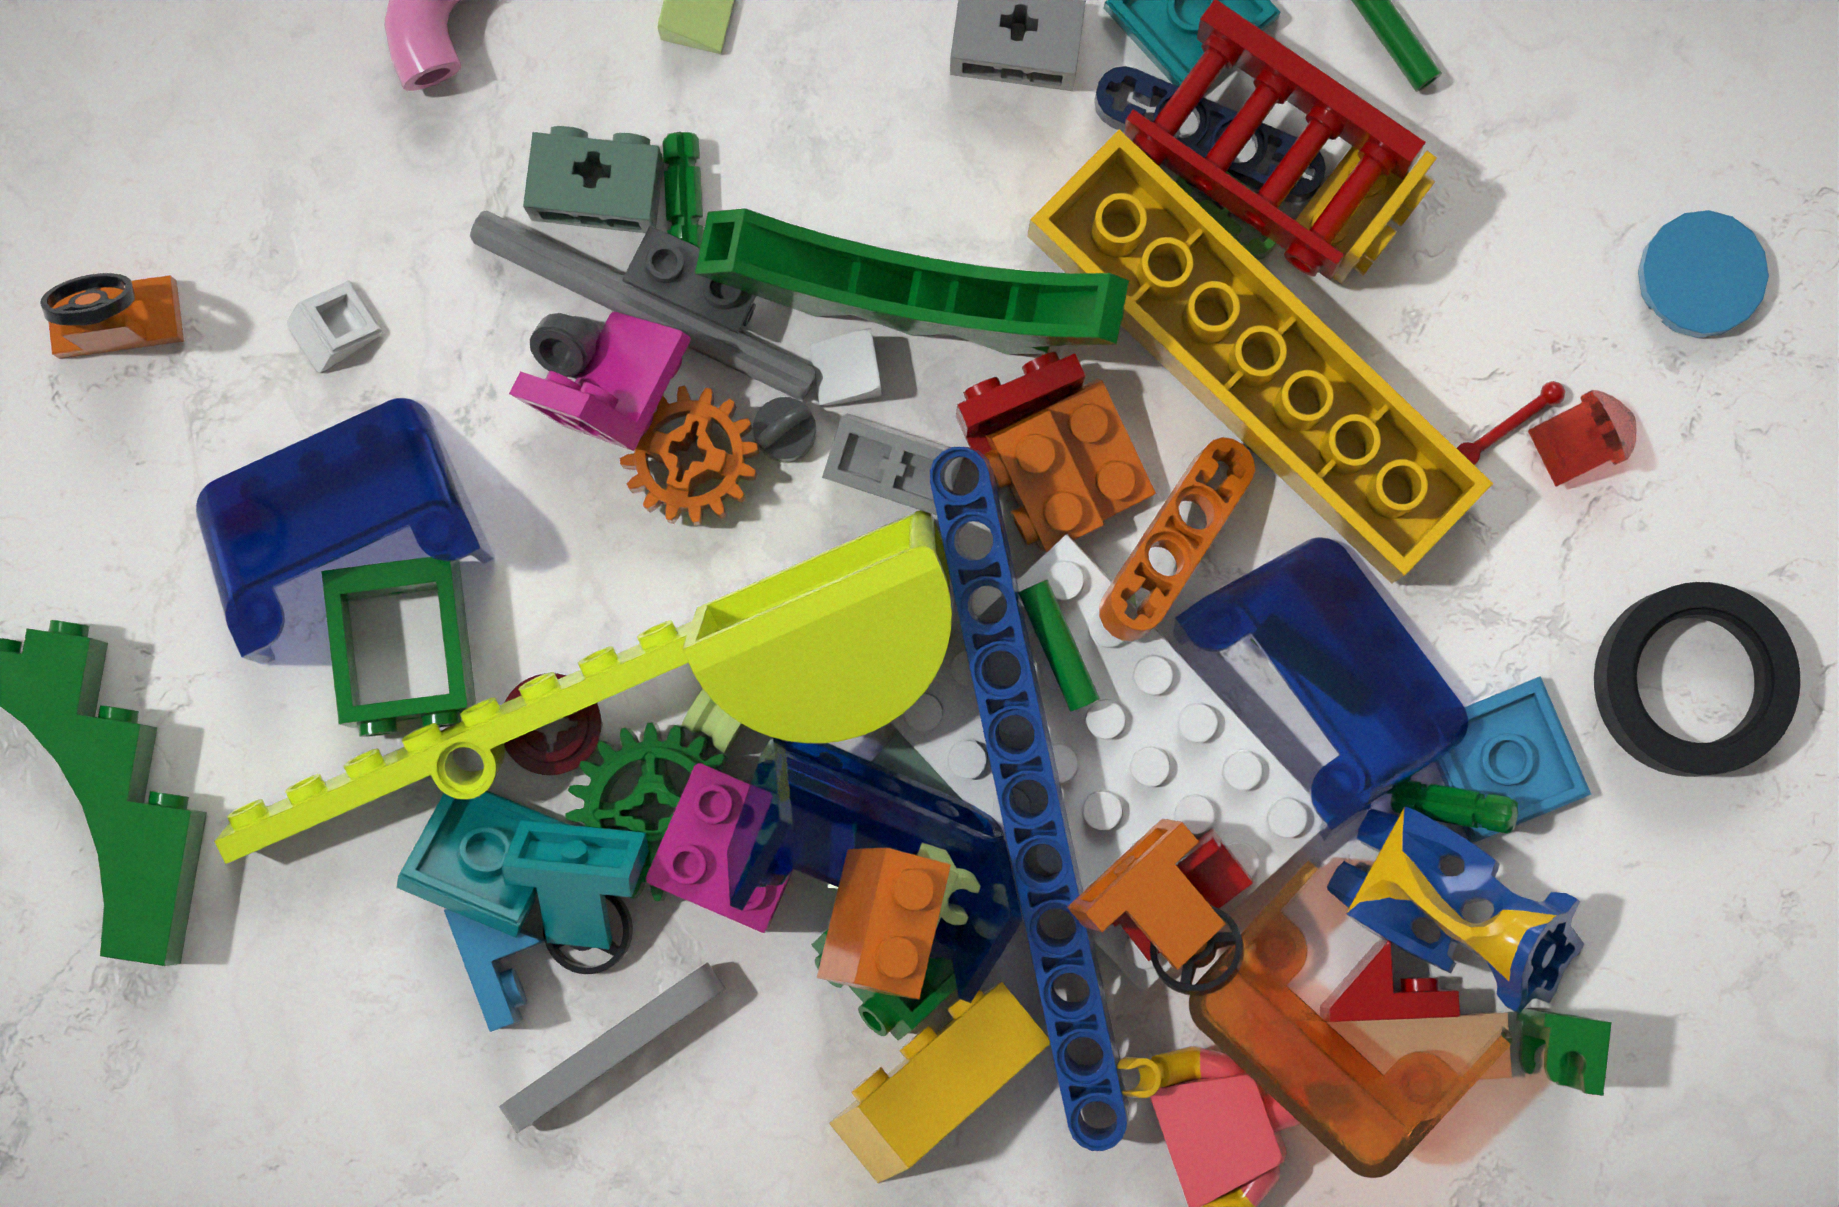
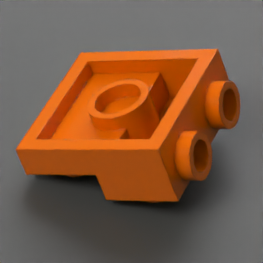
[983,379,1156,553]

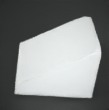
[287,280,383,373]
[809,328,882,407]

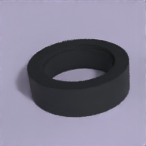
[1594,582,1800,777]

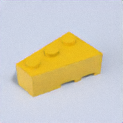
[829,982,1050,1183]

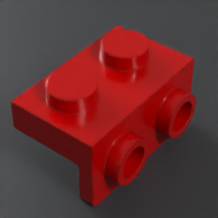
[956,351,1086,454]

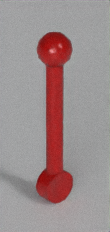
[1457,381,1565,465]

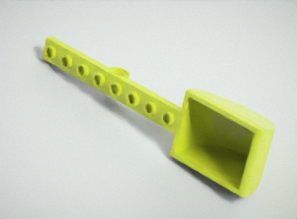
[214,510,952,864]

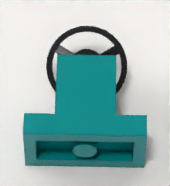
[501,820,649,974]

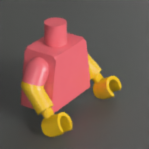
[1117,1046,1314,1207]

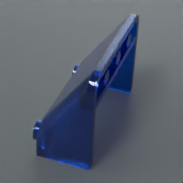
[196,398,495,665]
[1173,537,1468,841]

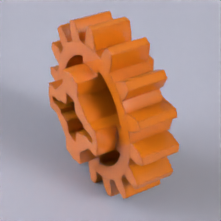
[620,386,759,526]

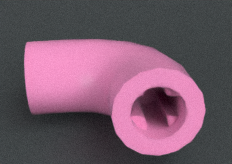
[384,0,462,91]

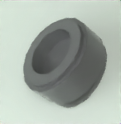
[529,313,600,377]
[753,397,817,462]

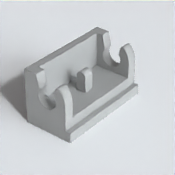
[822,413,965,515]

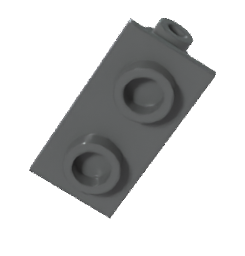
[622,226,756,334]

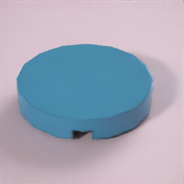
[1638,210,1769,338]

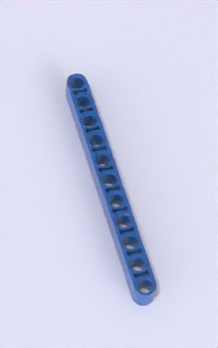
[930,447,1128,1151]

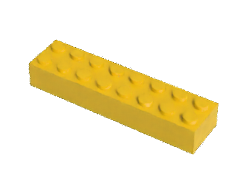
[1027,129,1494,584]

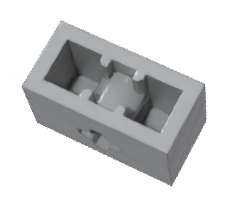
[950,0,1086,91]

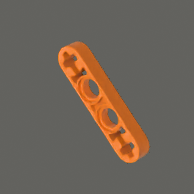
[1099,437,1255,641]

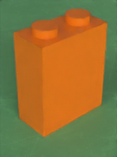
[817,848,951,999]

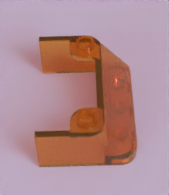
[1189,857,1512,1178]

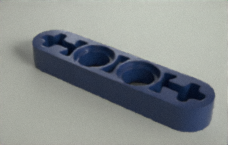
[1094,66,1326,203]

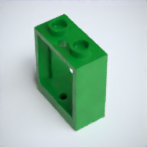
[321,554,476,737]

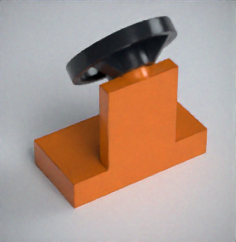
[40,273,184,359]
[1067,819,1244,996]

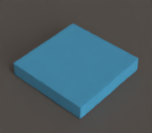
[1420,676,1591,843]

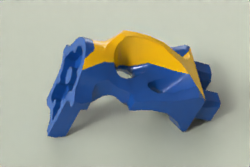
[1327,807,1585,1014]

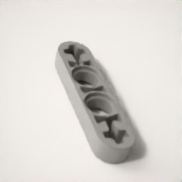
[499,963,726,1133]

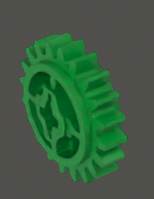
[565,722,740,901]

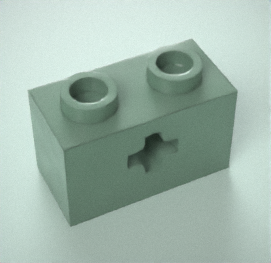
[523,126,664,233]

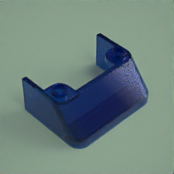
[727,737,1023,1003]

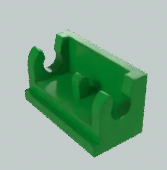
[1516,1008,1612,1096]

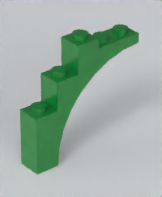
[695,208,1129,354]
[0,620,207,966]

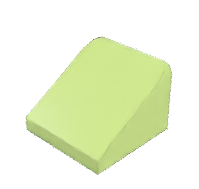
[657,0,735,54]

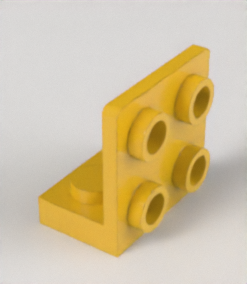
[1295,146,1437,284]

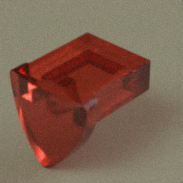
[1528,390,1637,487]

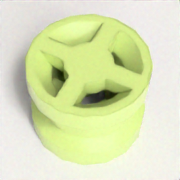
[681,689,745,753]

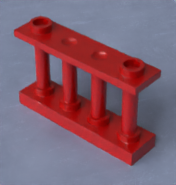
[1124,0,1426,280]

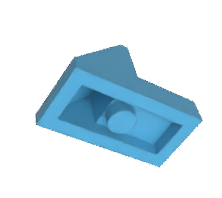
[444,909,546,1032]

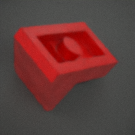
[1320,939,1460,1022]

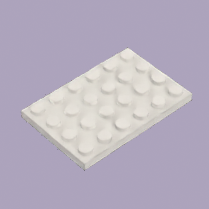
[890,534,1333,993]

